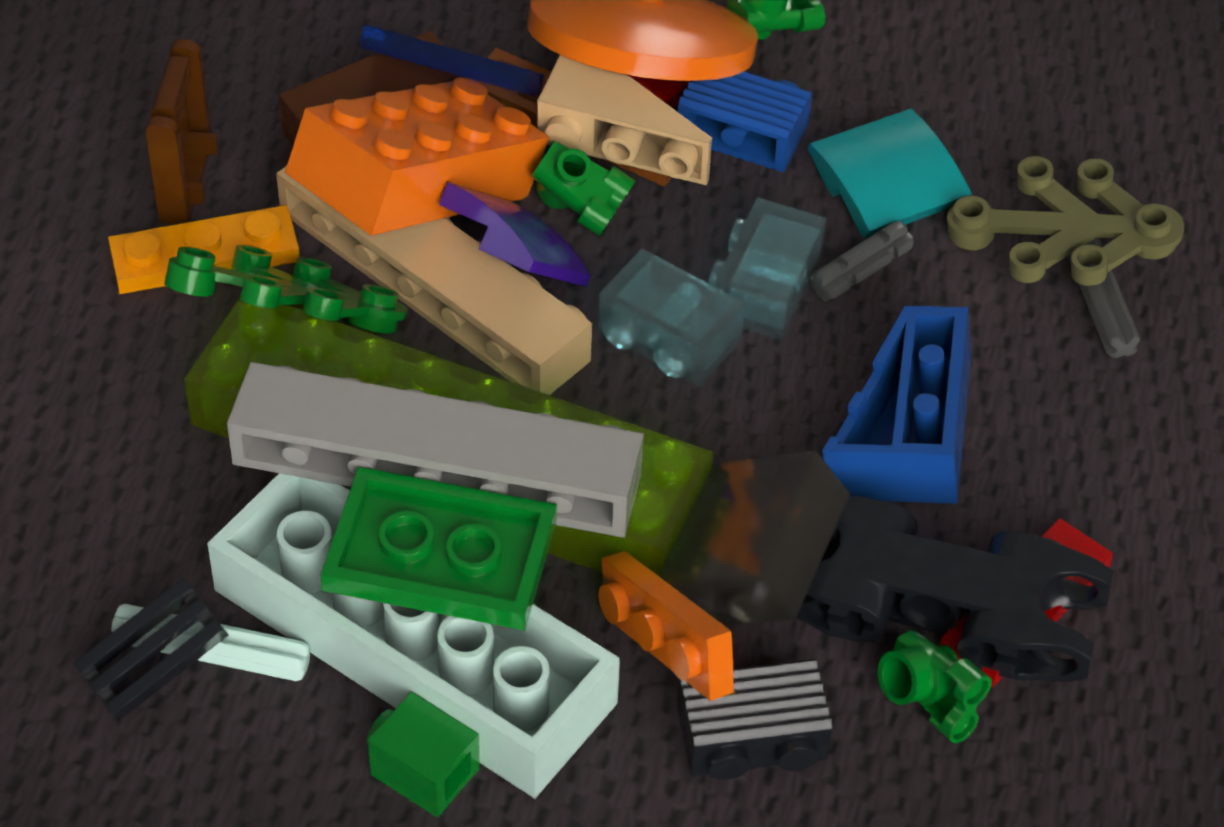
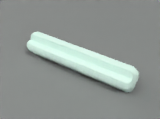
[111,604,310,681]

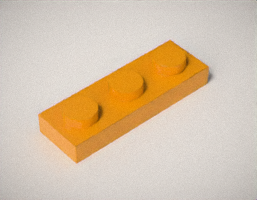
[108,205,300,294]

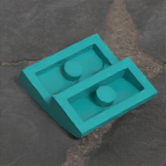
[807,108,972,239]

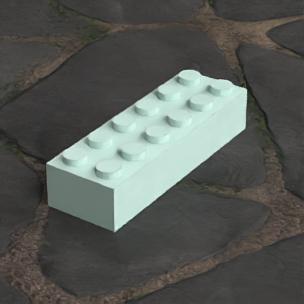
[207,473,620,799]

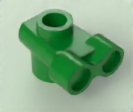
[727,0,825,40]
[531,141,636,236]
[878,630,992,743]

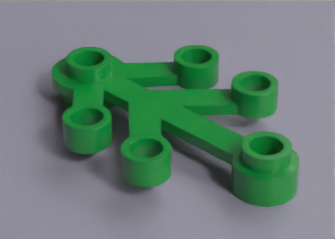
[164,245,408,334]

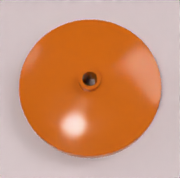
[527,0,758,81]

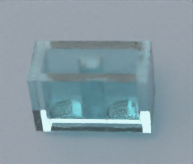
[707,197,826,340]
[598,248,745,387]

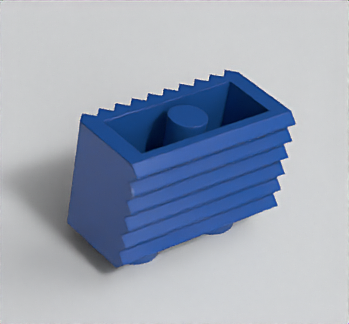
[678,71,812,172]

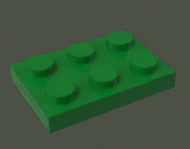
[320,467,557,631]

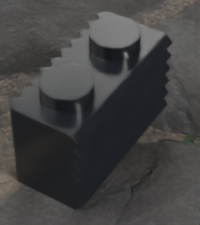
[677,659,832,780]

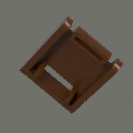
[145,39,219,224]

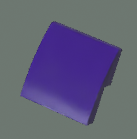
[439,182,591,287]

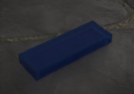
[359,24,544,97]

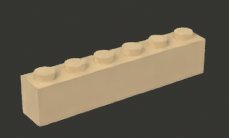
[276,166,592,403]

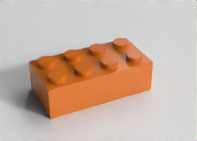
[285,77,550,236]

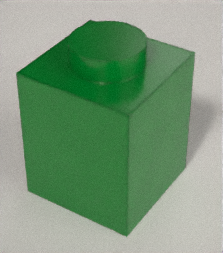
[367,692,480,818]

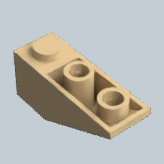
[538,55,712,185]

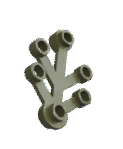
[947,156,1184,286]

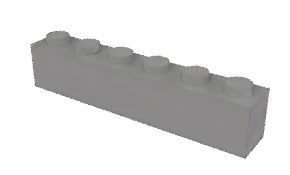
[227,362,644,538]

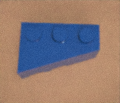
[822,306,971,504]

